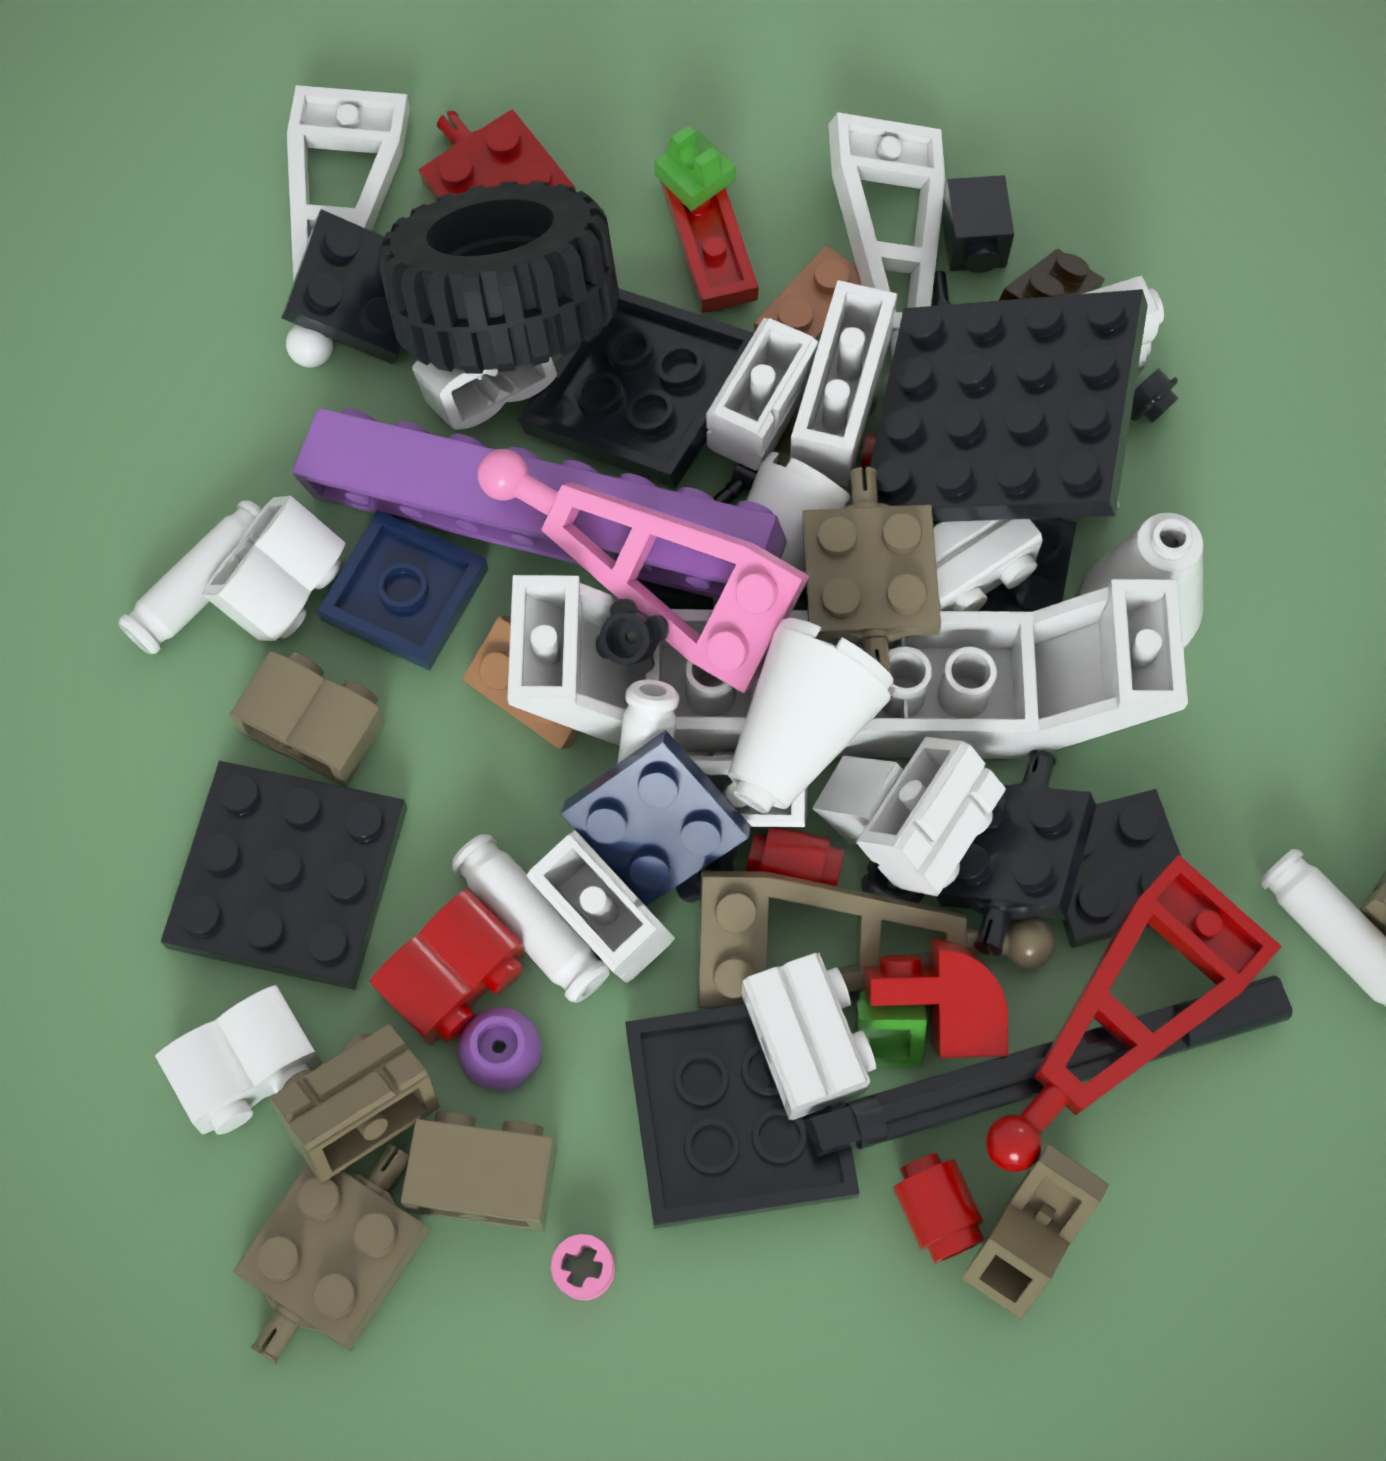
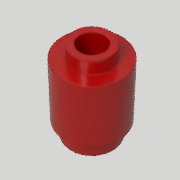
[745,827,845,886]
[893,1152,985,1264]

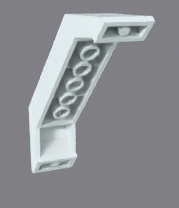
[507,575,1188,759]

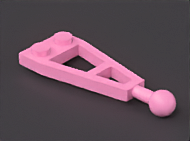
[477,449,810,694]

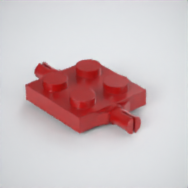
[418,109,576,199]

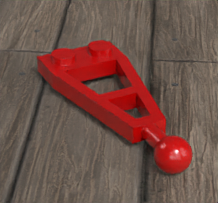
[985,855,1282,1172]

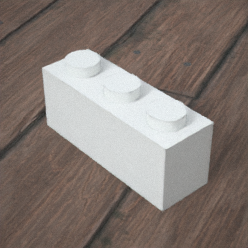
[790,280,897,487]

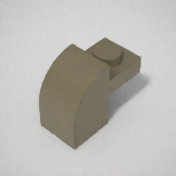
[962,1144,1110,1320]

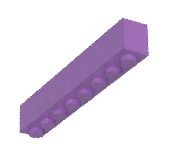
[291,408,787,599]

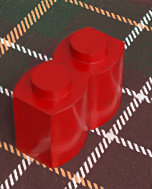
[369,888,525,1046]

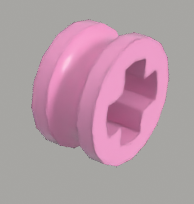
[551,1234,616,1301]

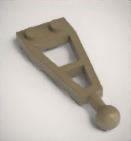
[698,871,1056,1007]

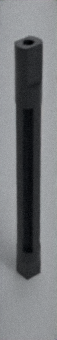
[806,975,1293,1157]

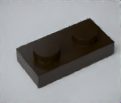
[998,248,1105,301]

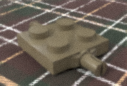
[802,467,941,675]
[233,1143,430,1363]

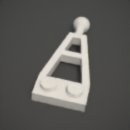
[286,85,410,368]
[828,112,946,397]

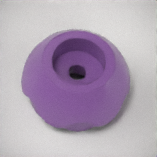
[458,1007,542,1092]

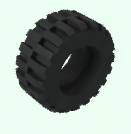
[377,181,619,374]

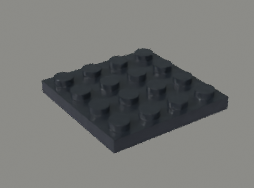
[864,289,1148,522]

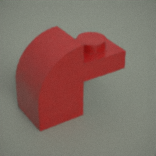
[863,938,1008,1058]

